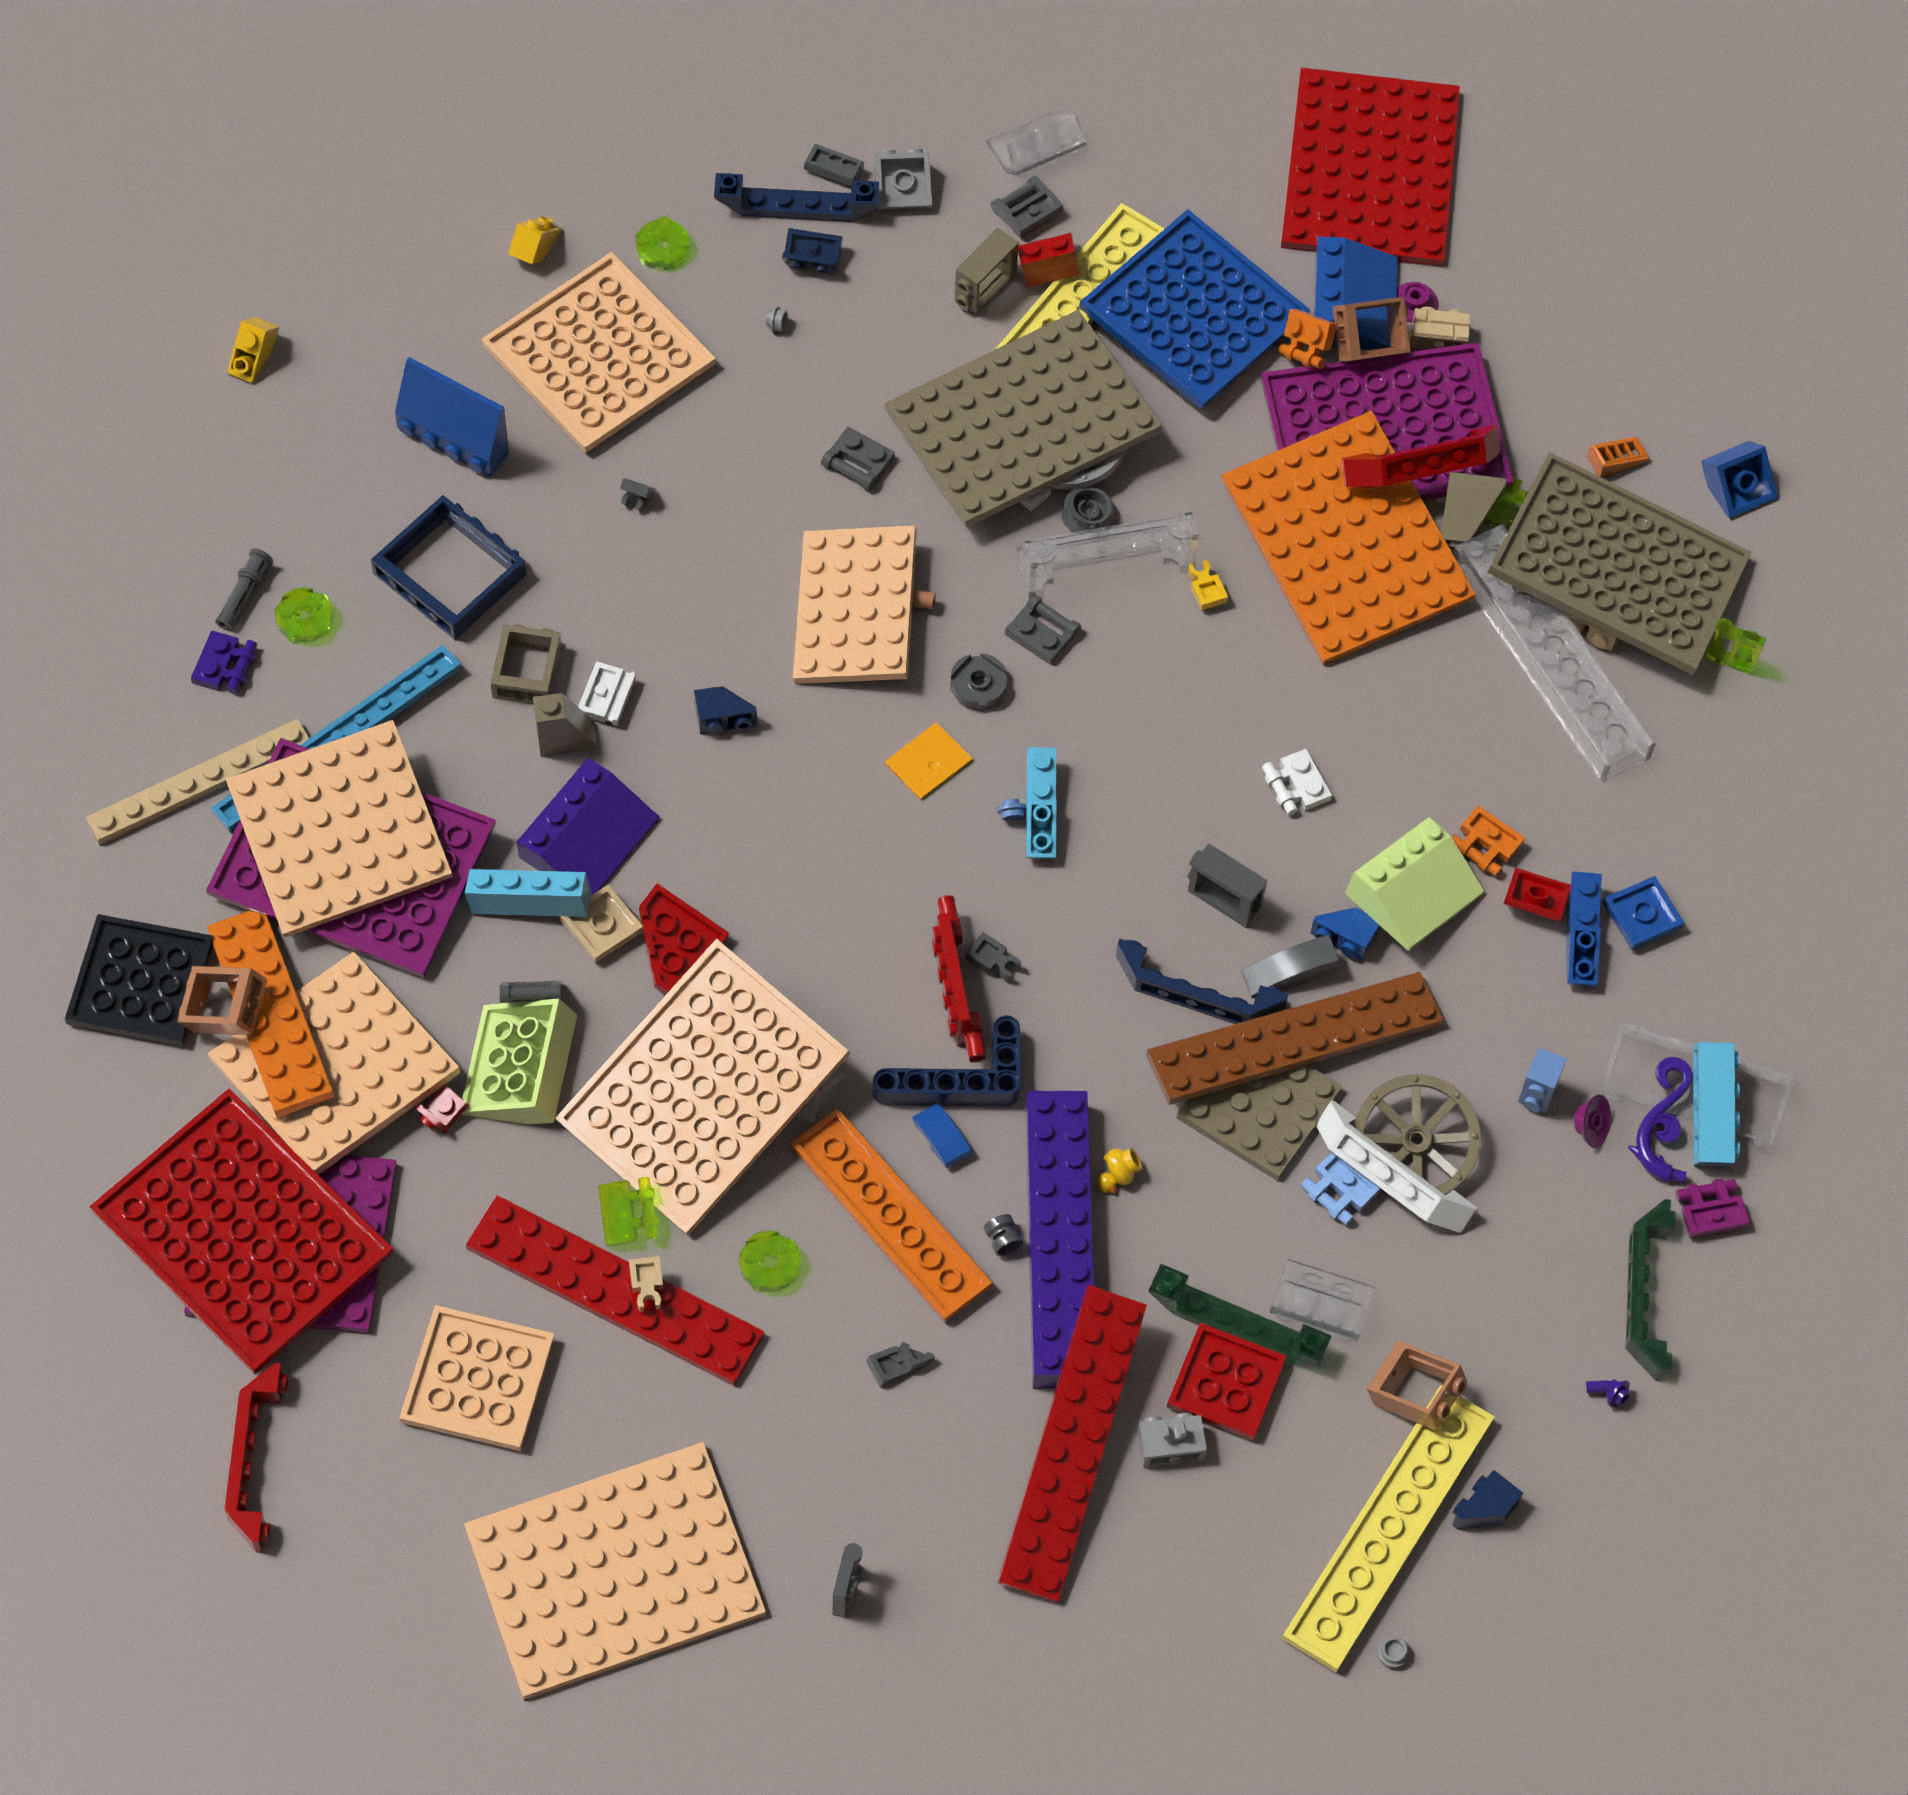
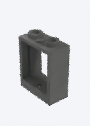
[1187,843,1268,928]

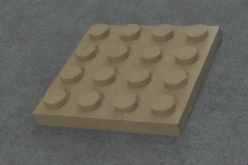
[1176,1065,1343,1181]

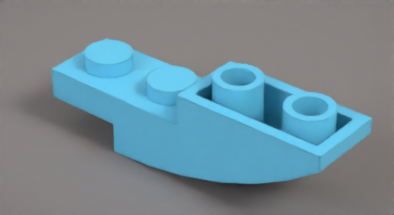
[1026,747,1056,859]

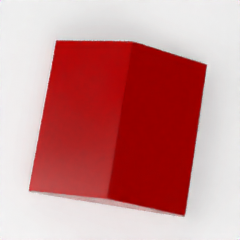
[1503,867,1570,922]

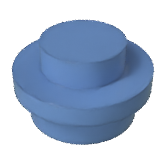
[997,799,1026,821]

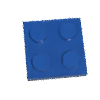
[1603,876,1684,950]

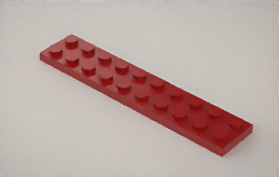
[466,1195,764,1386]
[997,1285,1147,1603]

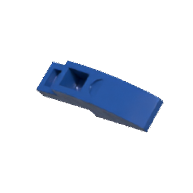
[1566,871,1602,987]

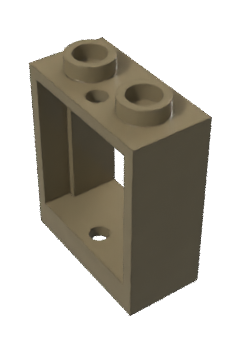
[954,228,1019,316]
[490,624,562,704]

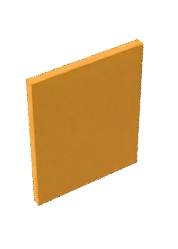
[884,722,973,800]

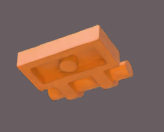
[1278,309,1337,369]
[1452,805,1525,877]

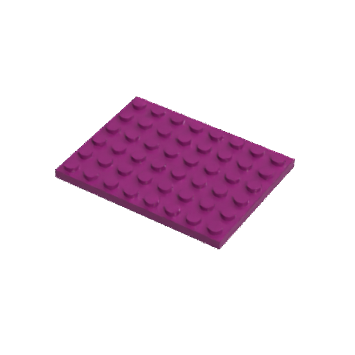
[1261,343,1513,500]
[206,738,496,978]

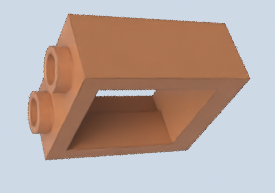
[1332,297,1411,362]
[177,966,267,1035]
[1367,1340,1468,1431]

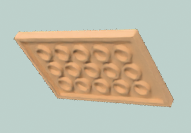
[793,525,917,684]

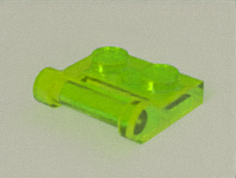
[1706,618,1766,676]

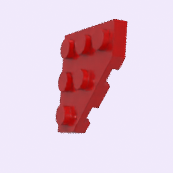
[639,883,730,995]

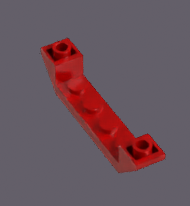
[1341,424,1501,487]
[224,1363,288,1553]

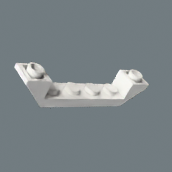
[1316,1100,1477,1233]

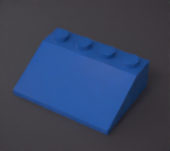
[1313,236,1398,349]
[395,357,509,477]

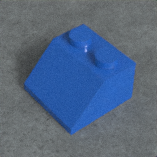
[1701,441,1778,518]

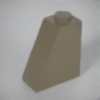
[1441,472,1507,550]
[533,693,598,756]

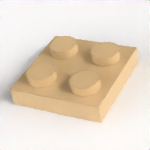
[560,884,643,964]

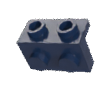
[782,228,843,273]

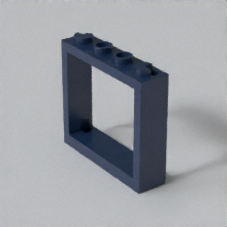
[371,495,526,640]

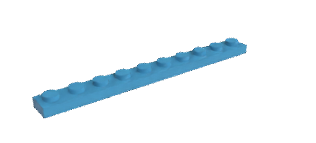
[211,645,461,833]

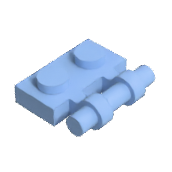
[1301,1152,1381,1226]

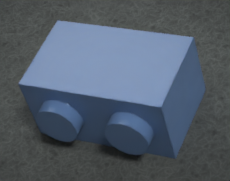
[1518,1048,1567,1114]

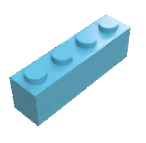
[465,869,591,917]
[1693,1042,1740,1167]

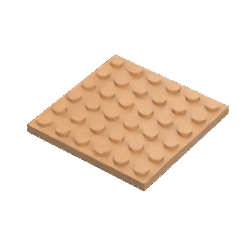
[481,252,716,454]
[226,720,453,938]
[208,952,461,1175]

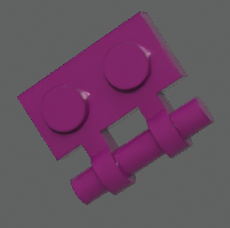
[1675,1178,1750,1238]

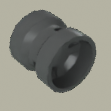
[983,1214,1023,1256]

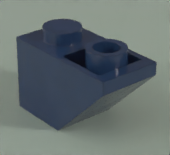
[694,686,757,734]
[1452,1470,1523,1529]

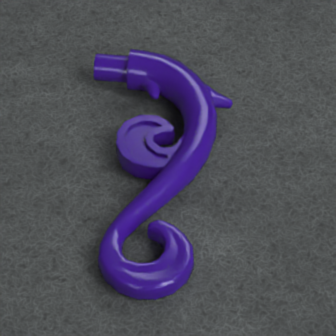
[1628,1057,1693,1183]

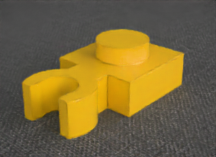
[1188,559,1228,611]

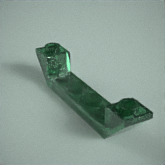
[1625,1199,1676,1381]
[1148,1264,1332,1364]

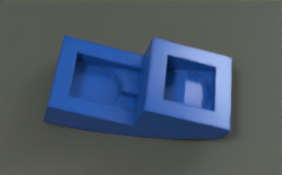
[912,1103,972,1168]

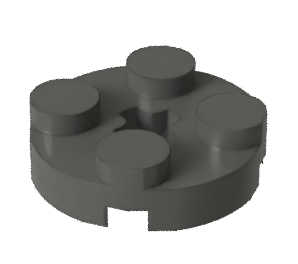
[950,653,1007,711]

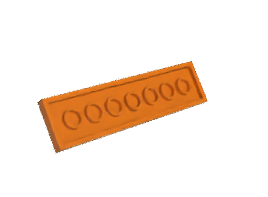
[207,910,334,1118]
[790,1108,992,1323]

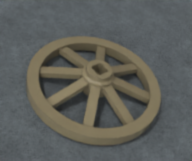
[1354,1074,1481,1196]

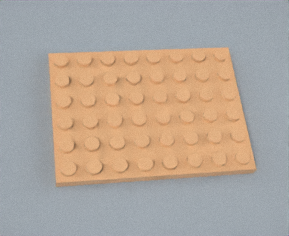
[555,939,850,1235]
[464,1442,766,1700]

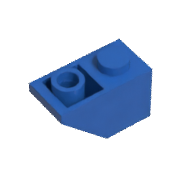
[1310,907,1381,961]

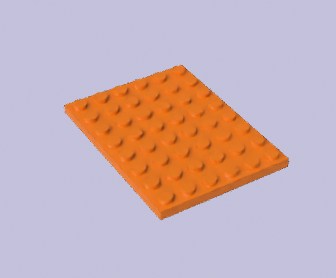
[1221,411,1476,665]

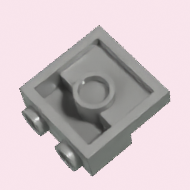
[874,149,932,210]

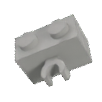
[1137,1413,1207,1468]

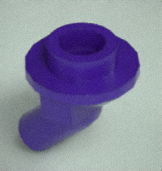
[1586,1379,1631,1407]

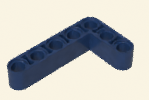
[872,1015,1021,1107]

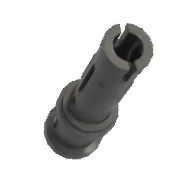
[215,548,274,631]

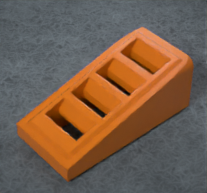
[1587,436,1650,478]

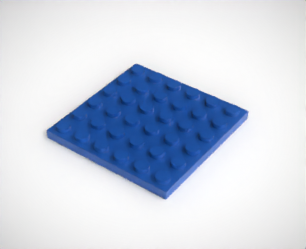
[1078,209,1310,410]

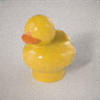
[1096,1148,1142,1195]

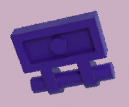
[191,630,258,694]

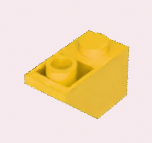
[508,216,562,264]
[227,317,280,383]

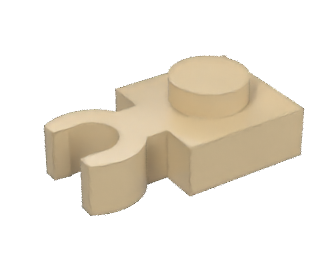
[629,1256,663,1312]

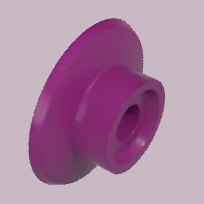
[1397,282,1439,323]
[1574,1094,1611,1148]

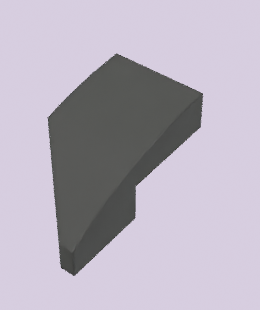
[866,1342,935,1387]

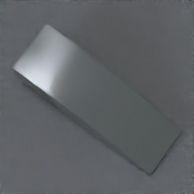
[1242,935,1339,998]

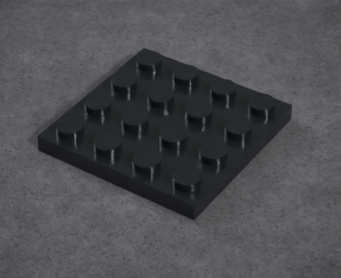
[65,914,213,1046]

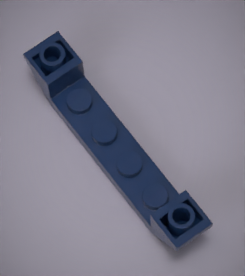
[714,173,879,222]
[1116,938,1289,1024]

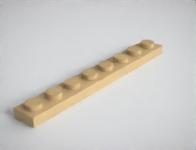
[85,718,309,845]

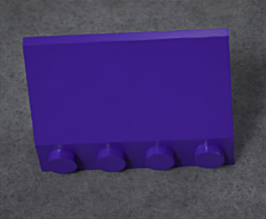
[517,758,659,895]

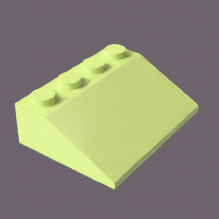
[1345,817,1484,951]
[462,999,577,1125]

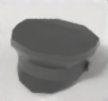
[1061,486,1116,538]

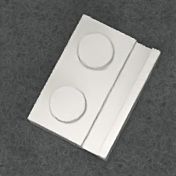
[578,661,636,726]

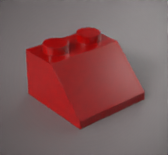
[1018,233,1081,288]

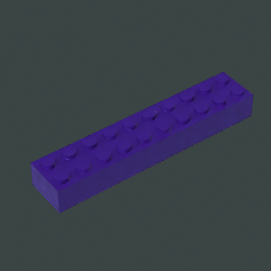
[1026,1091,1094,1388]

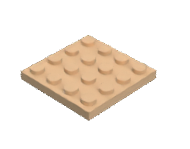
[399,1305,555,1451]

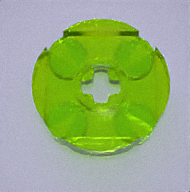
[635,216,690,270]
[275,587,333,644]
[739,1230,800,1292]

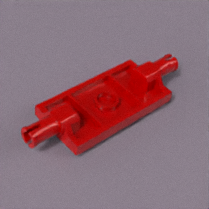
[931,895,986,1063]

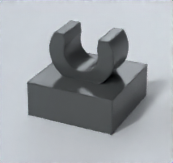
[620,478,656,510]

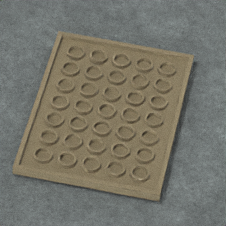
[885,309,1162,528]
[1487,452,1752,675]

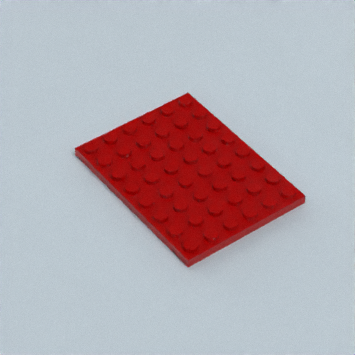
[1281,67,1460,267]
[89,1089,394,1375]

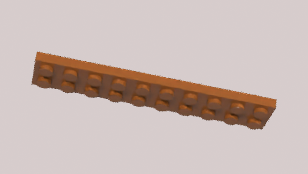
[1146,972,1444,1105]

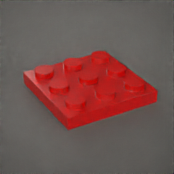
[1167,1323,1287,1441]

